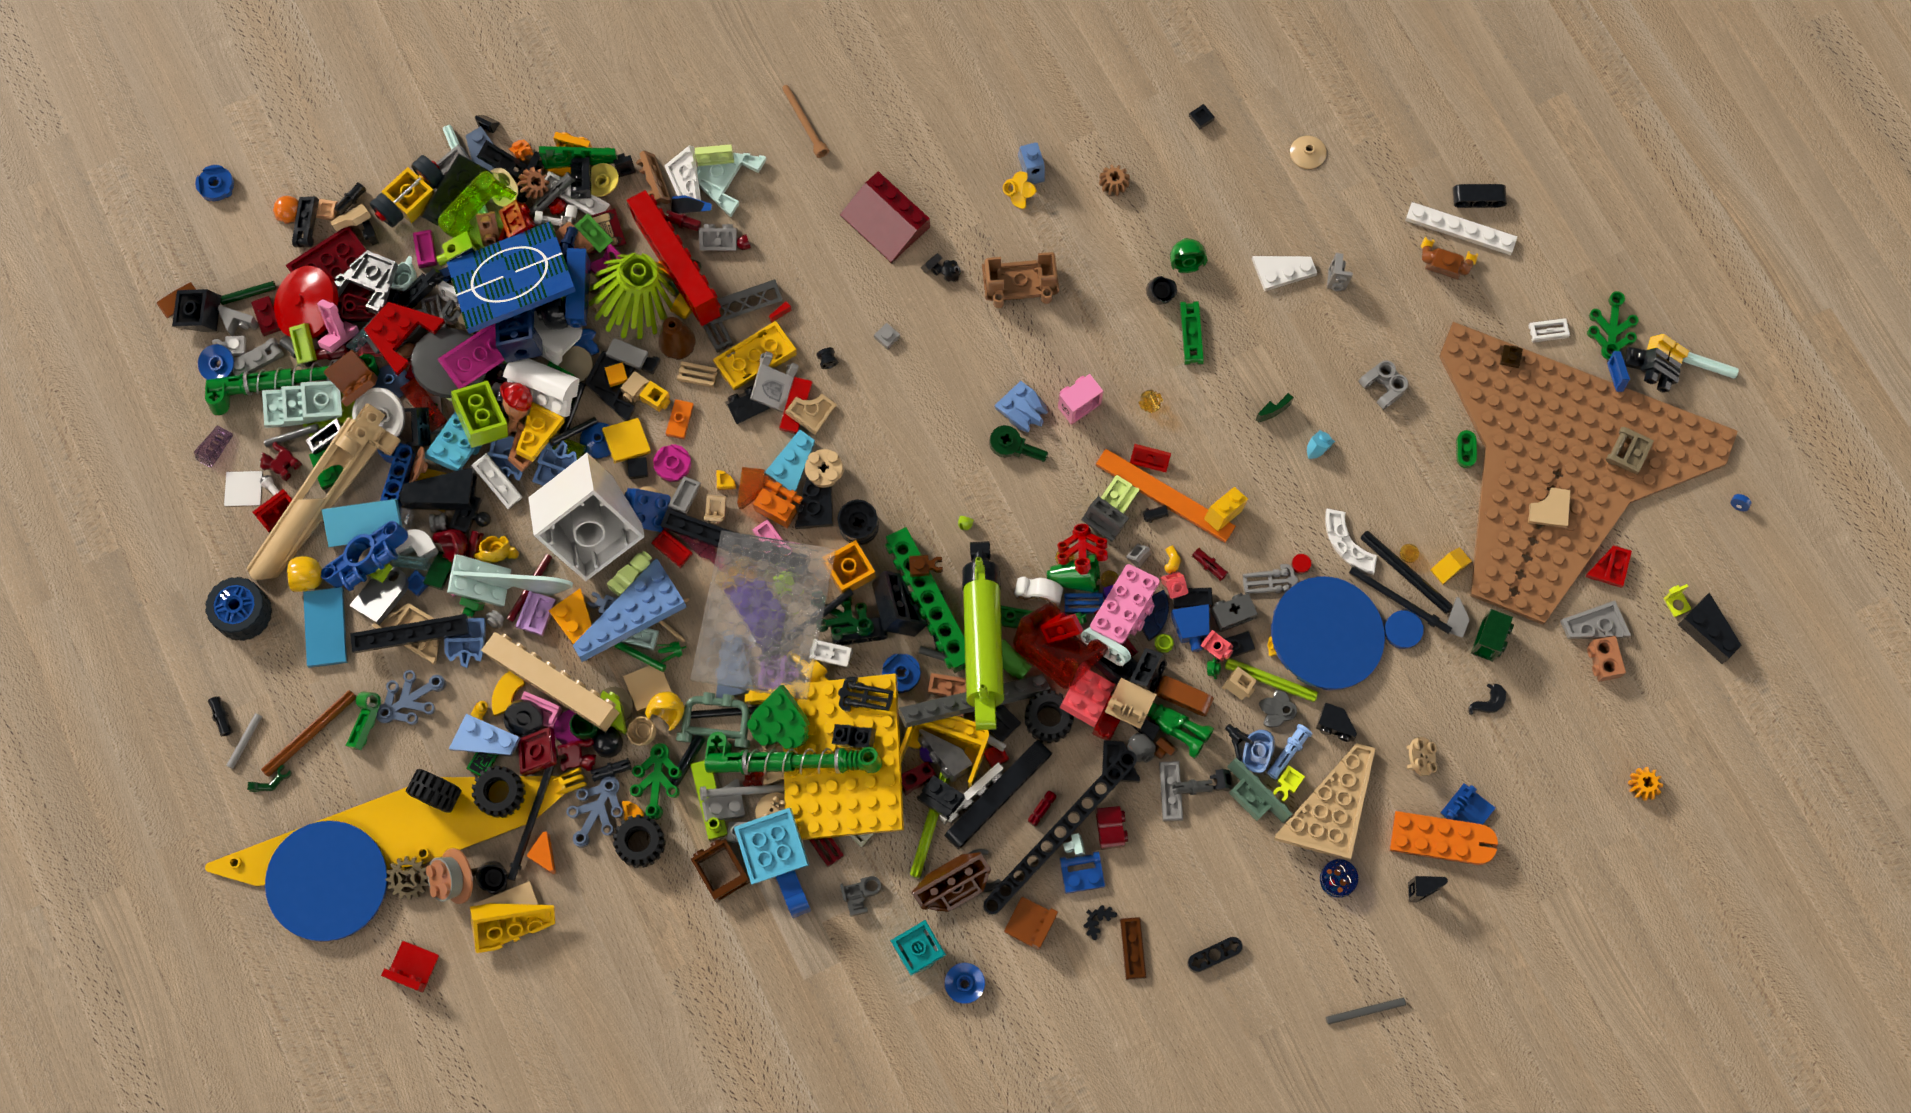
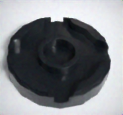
[503,699,544,738]

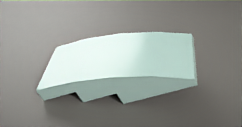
[262,381,342,428]

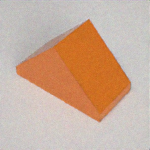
[526,831,556,874]

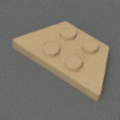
[372,603,440,665]

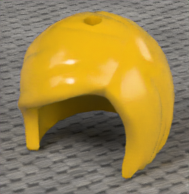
[287,556,323,592]
[645,691,684,731]

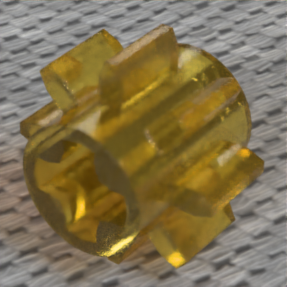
[1138,390,1163,413]

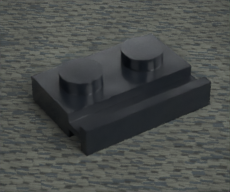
[974,705,1021,743]
[916,775,965,820]

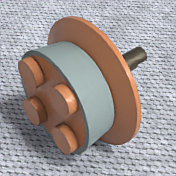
[426,848,479,904]

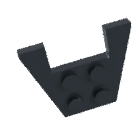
[585,351,661,421]

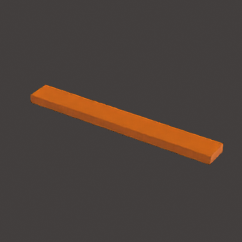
[1096,449,1236,543]

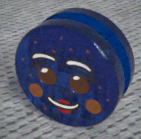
[1320,859,1359,898]

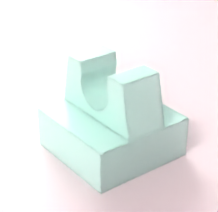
[1063,833,1086,857]

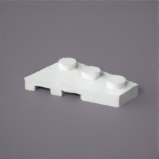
[664,145,701,200]

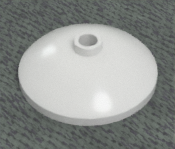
[352,388,405,437]

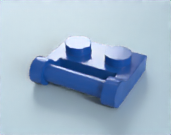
[1059,851,1105,894]

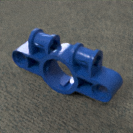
[321,521,408,591]

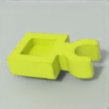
[1273,765,1305,803]

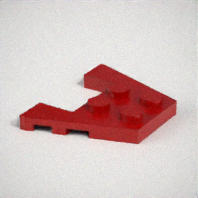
[364,302,445,376]

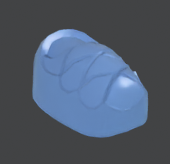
[1243,729,1275,773]

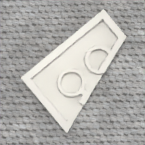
[1252,256,1317,291]

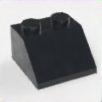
[172,289,222,332]

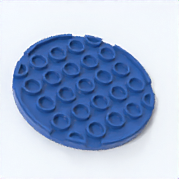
[1271,576,1385,690]
[265,821,388,942]

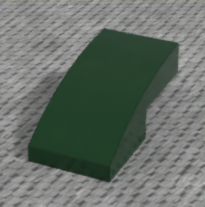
[1256,393,1294,422]
[423,551,453,590]

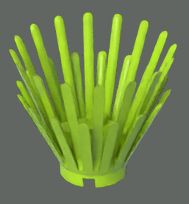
[589,253,675,339]

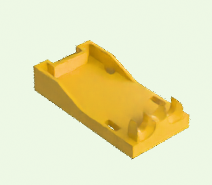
[713,321,797,390]

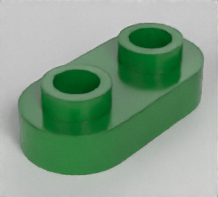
[1456,430,1477,468]

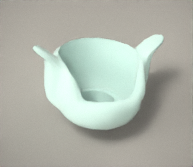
[391,256,417,291]

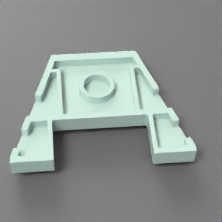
[697,153,766,217]

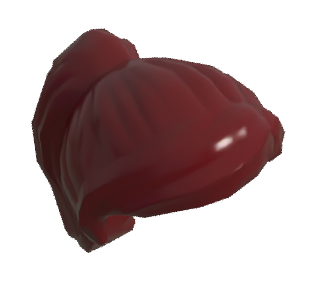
[432,529,468,563]

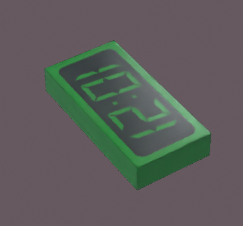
[466,752,499,776]

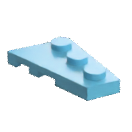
[765,430,815,492]

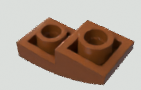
[156,282,196,318]

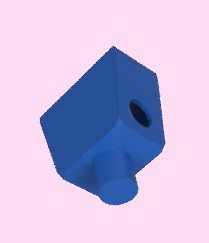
[1171,604,1209,652]

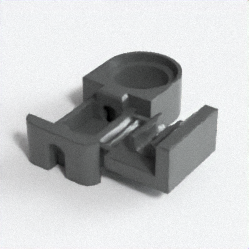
[840,876,881,917]

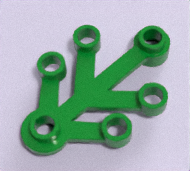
[1587,291,1639,360]
[630,743,682,820]

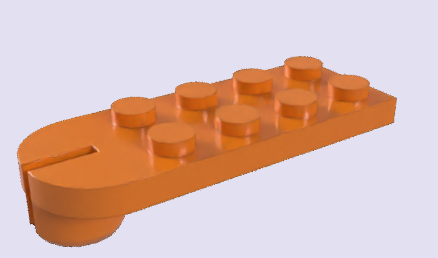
[1390,811,1498,865]

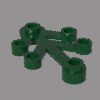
[811,594,874,640]

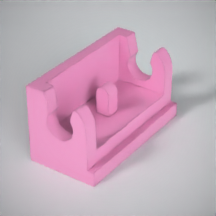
[521,691,563,729]

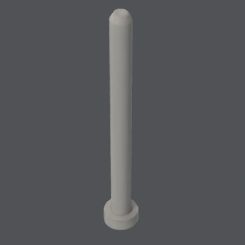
[700,784,784,801]

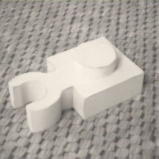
[212,336,246,356]

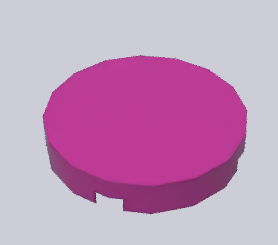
[653,444,691,482]

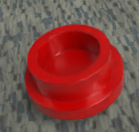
[548,198,566,215]

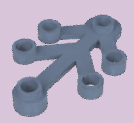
[376,670,446,725]
[566,776,624,848]

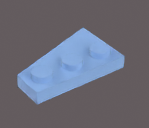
[449,714,520,756]

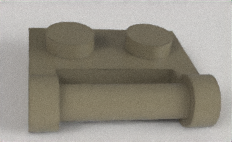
[1606,427,1654,475]

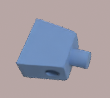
[1018,142,1045,184]

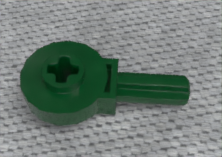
[989,425,1048,462]

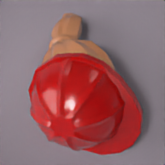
[500,382,533,436]

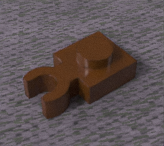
[909,555,943,577]

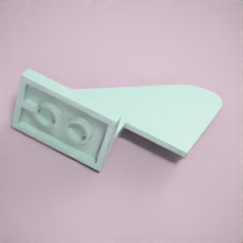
[447,554,573,607]

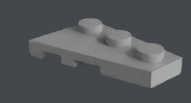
[1560,601,1631,639]

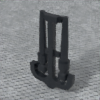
[838,677,894,712]

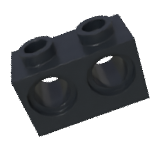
[1129,648,1167,693]

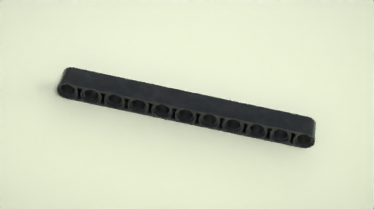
[983,750,1137,916]

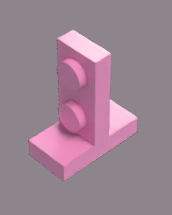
[317,299,359,353]

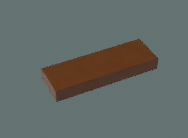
[1120,917,1146,980]

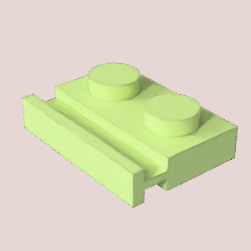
[695,144,734,166]
[1101,475,1140,514]

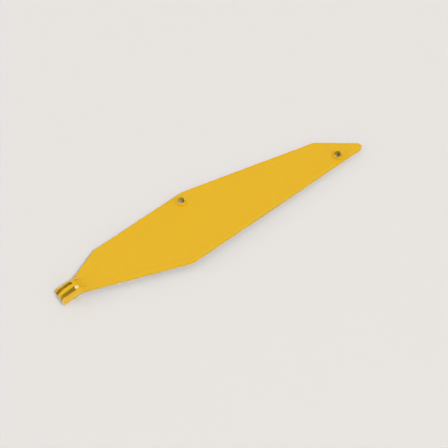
[205,767,587,886]

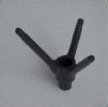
[1225,724,1253,761]

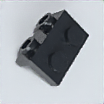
[725,385,770,424]
[1090,645,1138,685]

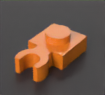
[509,139,534,161]

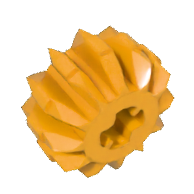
[1628,767,1663,801]

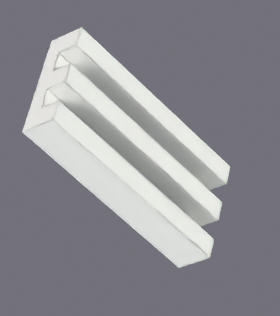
[1528,318,1570,342]

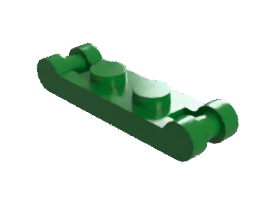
[1180,301,1204,365]

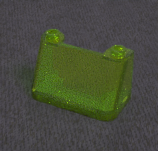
[438,171,517,238]

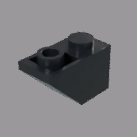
[1316,703,1357,742]

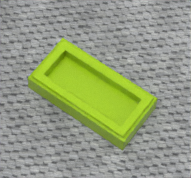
[289,323,317,364]

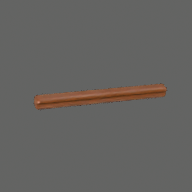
[261,690,356,777]

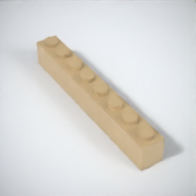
[481,632,619,732]

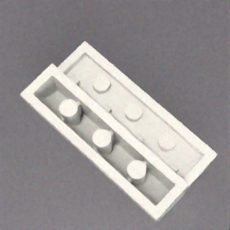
[503,358,579,417]

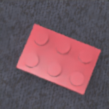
[1059,665,1115,727]

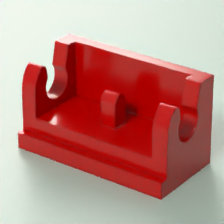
[252,489,292,533]
[1092,695,1120,741]

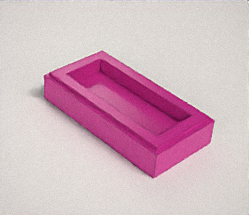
[413,229,438,269]

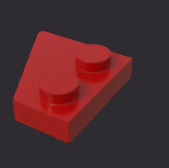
[1586,545,1632,588]

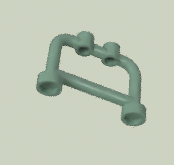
[676,692,751,749]

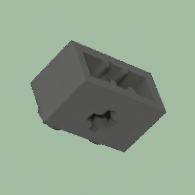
[1211,593,1258,633]

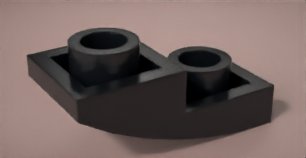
[832,724,876,748]

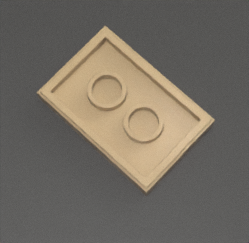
[473,881,539,906]

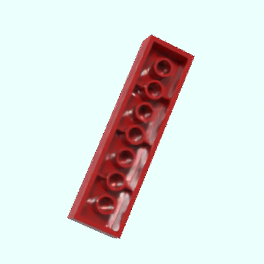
[626,190,721,327]

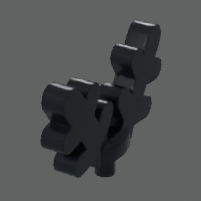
[1083,905,1117,940]

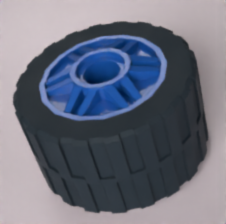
[205,577,272,641]

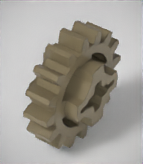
[385,856,429,900]

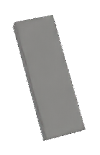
[1159,761,1183,821]

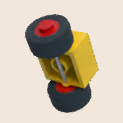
[370,155,443,228]

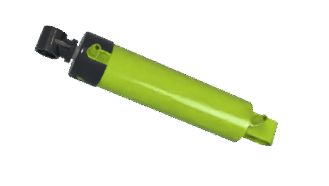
[962,541,1004,731]

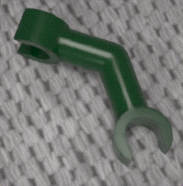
[247,765,292,792]

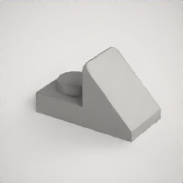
[218,305,258,336]

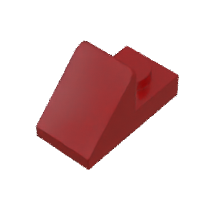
[1040,612,1083,643]

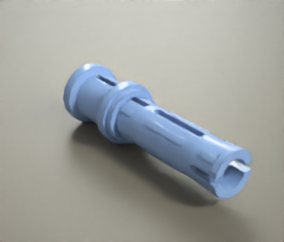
[1266,724,1312,780]

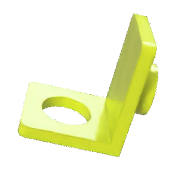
[1663,584,1691,617]

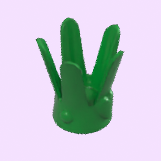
[656,641,686,663]

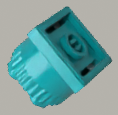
[890,920,946,976]

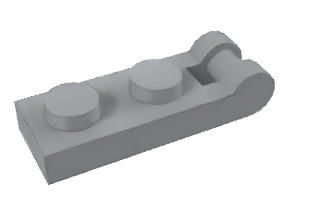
[233,338,284,376]

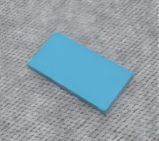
[322,499,402,547]

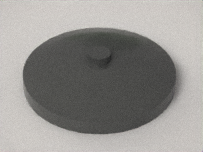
[411,328,487,398]

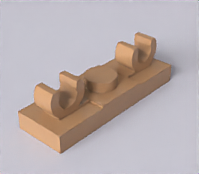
[636,151,671,205]

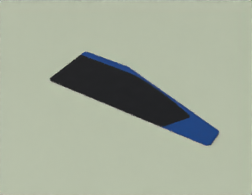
[671,195,712,214]

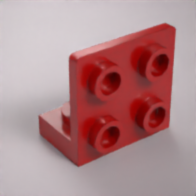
[381,941,439,993]

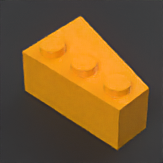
[548,588,593,661]

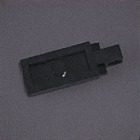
[399,268,444,309]

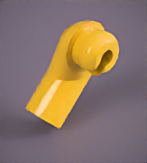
[1164,545,1181,574]

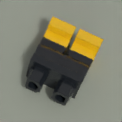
[1641,334,1689,393]

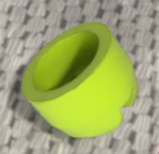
[958,516,974,531]

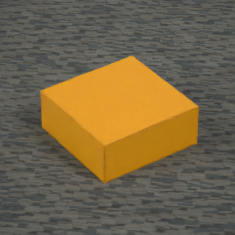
[605,362,628,387]

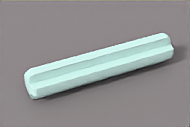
[1683,352,1739,379]

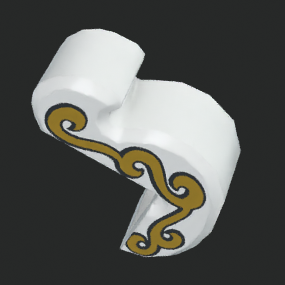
[1014,577,1064,607]

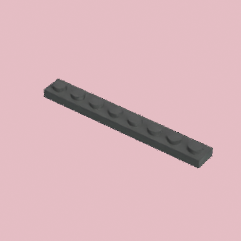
[898,674,1051,728]

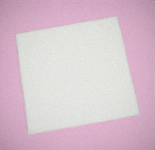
[224,471,262,506]

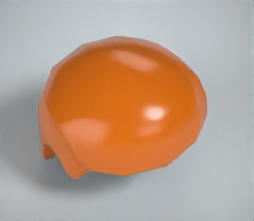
[273,196,299,224]

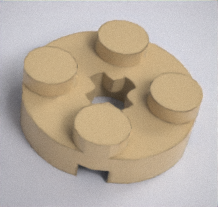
[805,449,844,488]

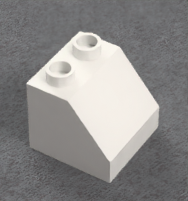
[529,453,645,582]

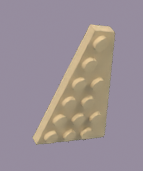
[1274,743,1375,861]

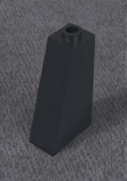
[399,468,477,511]

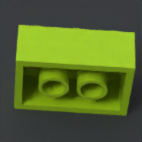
[451,381,508,448]

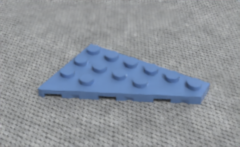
[573,559,687,662]

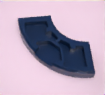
[1142,590,1169,641]

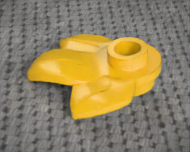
[1003,171,1036,209]

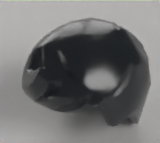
[1146,276,1177,305]
[476,861,507,895]

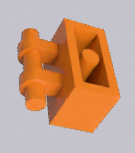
[753,480,803,529]

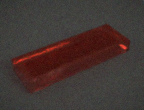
[400,378,448,432]

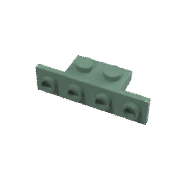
[1227,758,1292,823]

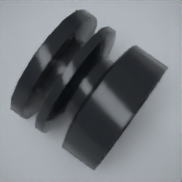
[837,499,879,546]

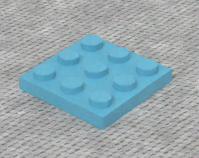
[734,808,809,885]

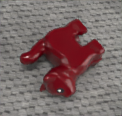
[260,442,302,481]
[557,739,596,771]

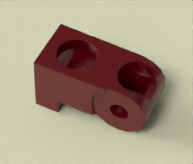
[901,761,937,796]

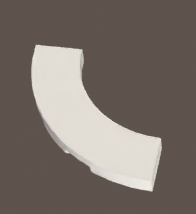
[1325,509,1377,575]

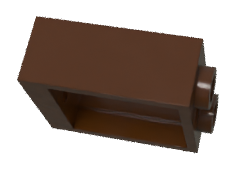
[691,839,751,903]

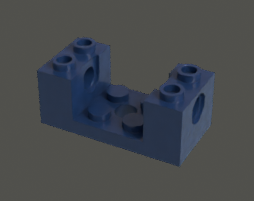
[495,306,543,363]

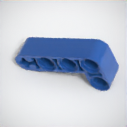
[377,443,416,511]
[776,870,811,919]

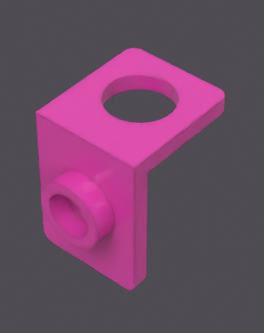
[591,244,621,278]

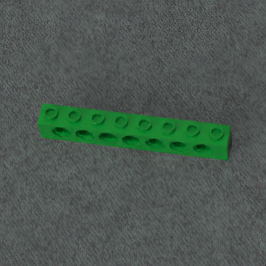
[884,527,965,674]

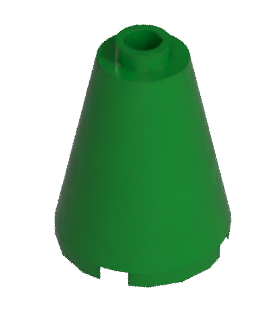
[1047,554,1100,593]

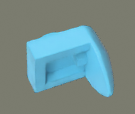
[1307,430,1335,459]

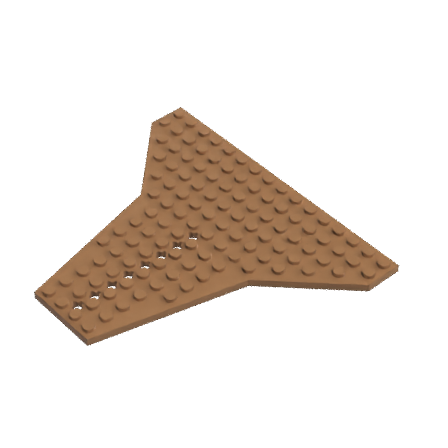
[1439,322,1738,625]

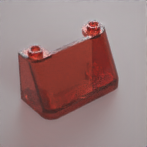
[1013,602,1108,689]

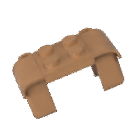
[982,252,1059,308]

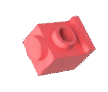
[1201,630,1234,662]

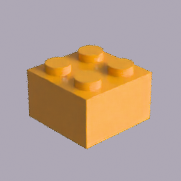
[822,540,876,594]

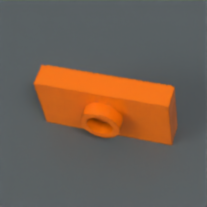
[665,399,694,440]

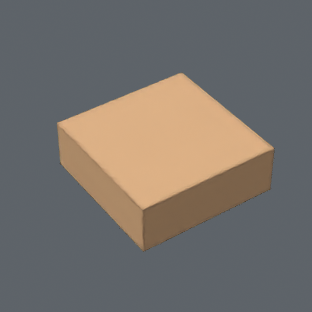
[316,199,338,220]

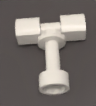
[534,205,578,228]

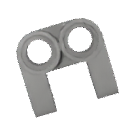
[1358,360,1408,410]

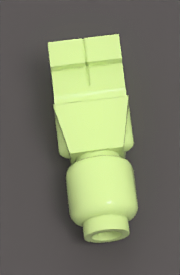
[607,551,652,597]

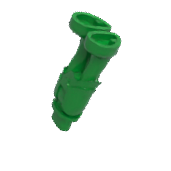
[1147,702,1214,759]

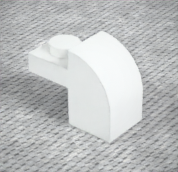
[395,529,439,562]

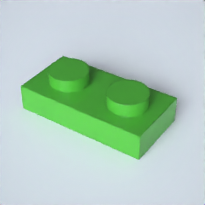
[574,213,613,253]

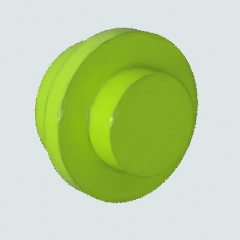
[1154,634,1174,653]

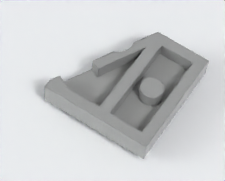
[702,779,745,822]

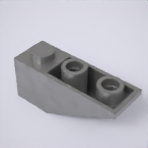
[918,729,973,783]

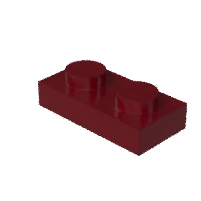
[251,296,281,337]

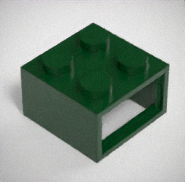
[1470,609,1514,662]

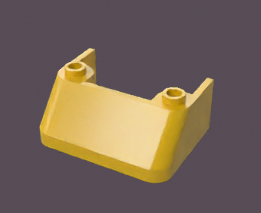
[900,716,989,788]

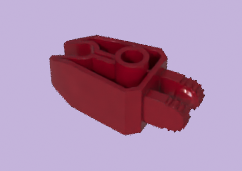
[338,293,376,322]

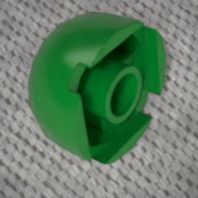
[1170,238,1208,273]

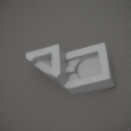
[1446,597,1470,638]

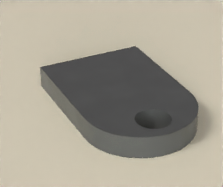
[350,567,409,625]

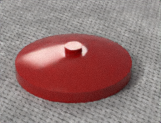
[274,266,338,339]

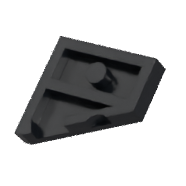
[1102,740,1140,783]

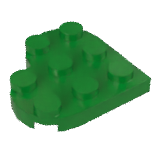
[747,685,810,749]

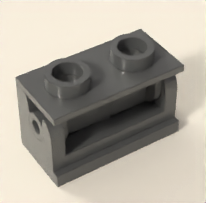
[1081,496,1129,542]

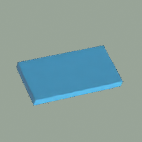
[303,587,347,668]

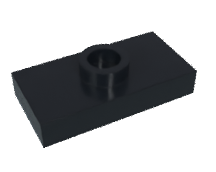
[1173,588,1213,609]
[1215,631,1255,662]

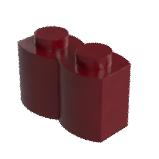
[1095,806,1128,850]

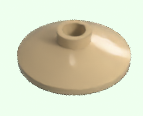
[1290,136,1326,169]

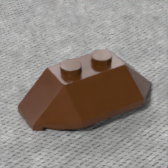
[912,852,991,912]

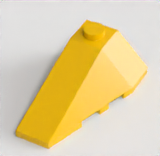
[470,903,555,953]

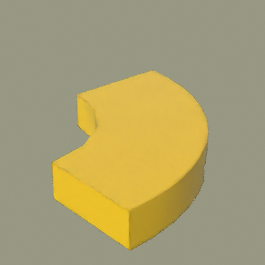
[492,671,525,717]

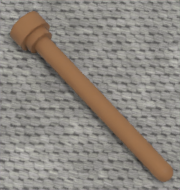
[782,85,829,158]

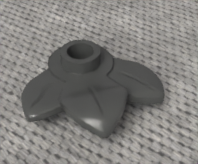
[1259,690,1297,727]

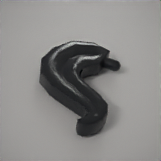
[1468,683,1506,715]

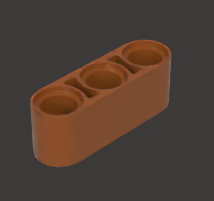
[1155,675,1214,717]

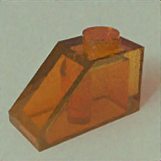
[737,467,769,509]

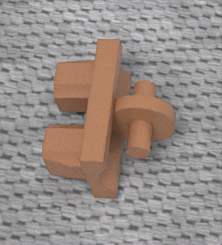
[476,211,500,246]

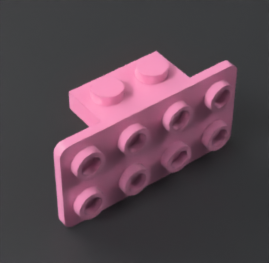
[1090,564,1160,644]

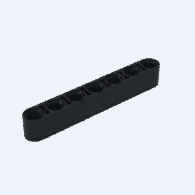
[944,740,1053,850]

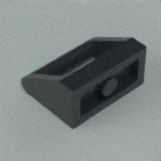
[1408,876,1448,903]

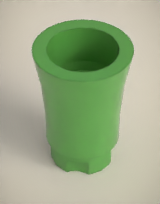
[1002,639,1032,680]

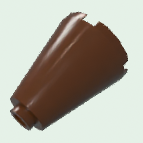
[658,317,696,360]

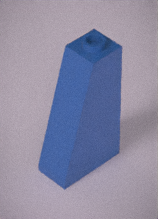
[565,248,591,328]

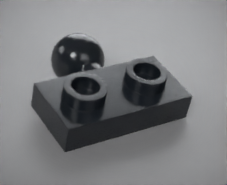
[449,496,491,535]

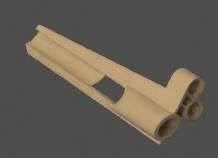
[247,418,401,580]

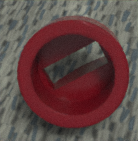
[737,234,751,250]

